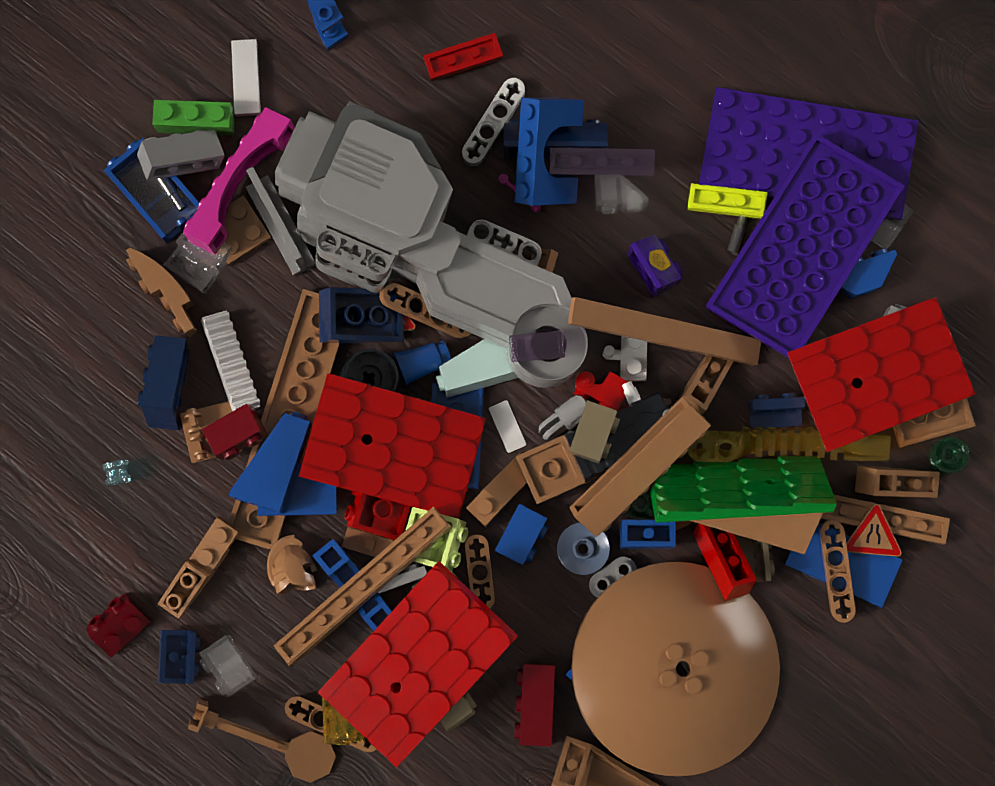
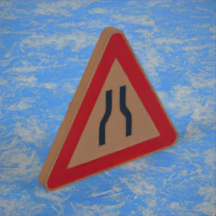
[846,503,902,556]

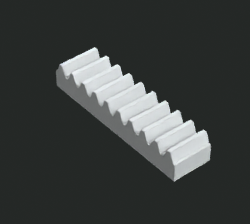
[201,310,260,411]

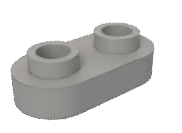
[589,557,637,598]

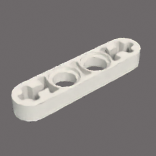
[462,78,525,166]

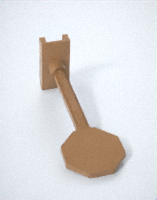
[188,698,336,783]

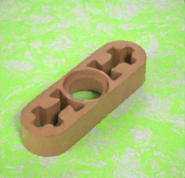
[465,535,495,608]

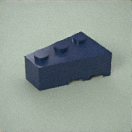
[138,335,189,430]

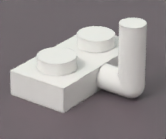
[603,336,647,382]

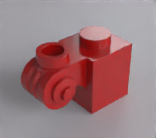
[573,371,628,411]

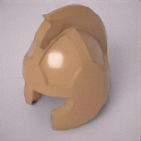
[267,535,317,595]

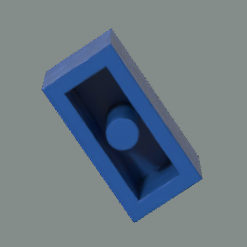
[495,504,549,566]
[620,520,676,549]

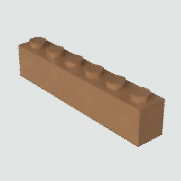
[569,396,711,537]

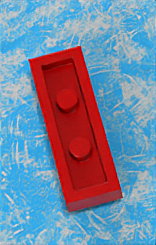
[423,33,503,82]

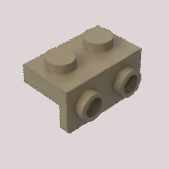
[734,534,775,582]

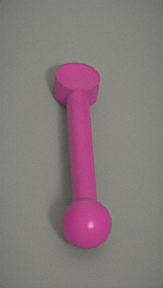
[499,174,541,212]

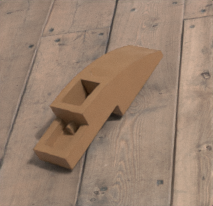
[126,248,198,337]
[158,516,241,619]

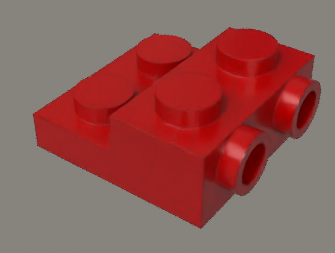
[344,491,411,540]

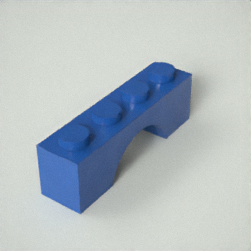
[312,539,393,632]

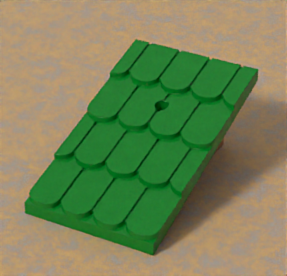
[650,456,837,554]

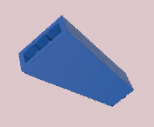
[229,412,312,514]

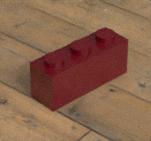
[514,664,555,747]

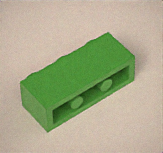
[152,100,235,136]

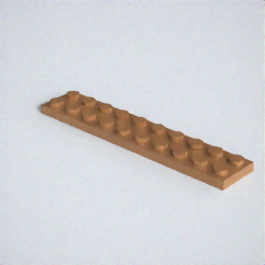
[229,289,341,550]

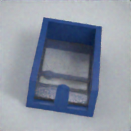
[104,138,199,244]

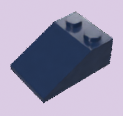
[319,287,404,343]

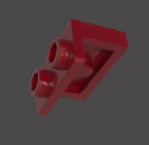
[86,593,150,658]

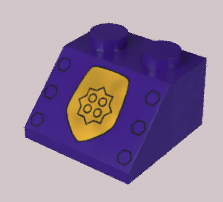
[627,235,683,298]

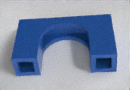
[514,97,584,206]

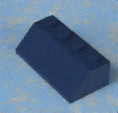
[504,119,608,160]

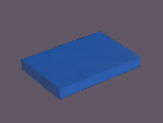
[258,462,337,516]

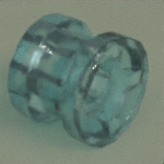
[102,460,132,486]

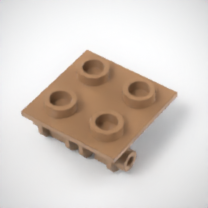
[180,401,242,464]

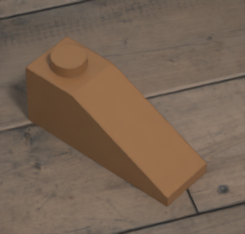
[675,355,733,414]
[466,453,527,527]
[855,466,940,498]

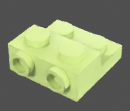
[406,507,468,572]

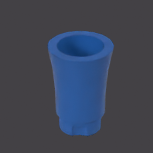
[393,340,451,387]

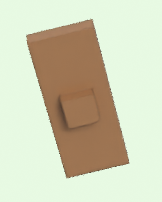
[342,527,393,557]

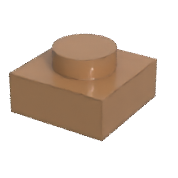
[530,248,558,272]

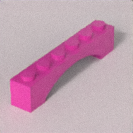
[183,107,295,255]

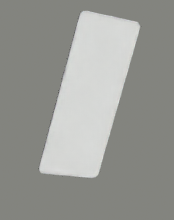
[489,400,526,453]

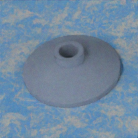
[557,523,610,575]

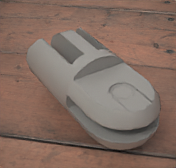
[539,395,586,441]

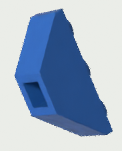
[839,248,897,299]

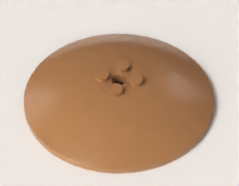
[572,562,780,776]

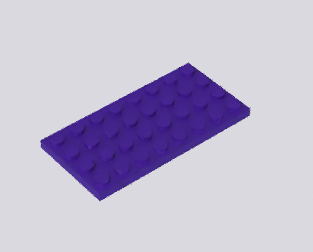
[699,87,918,221]
[705,133,905,359]

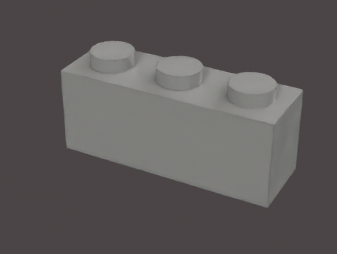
[137,129,225,180]

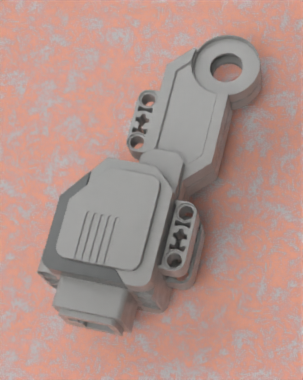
[275,101,588,388]

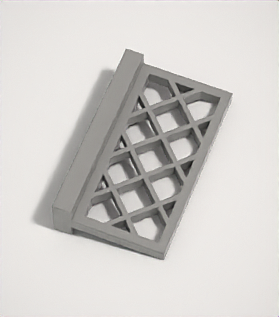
[246,167,316,277]

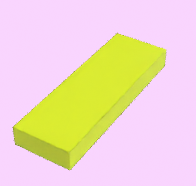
[687,183,768,219]

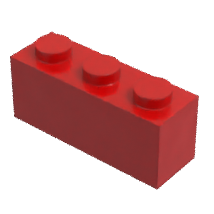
[693,523,757,601]

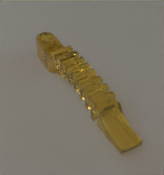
[688,427,891,462]

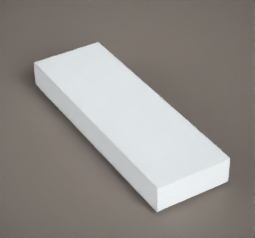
[231,39,261,116]

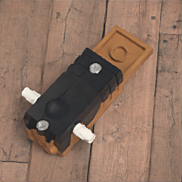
[516,381,672,505]

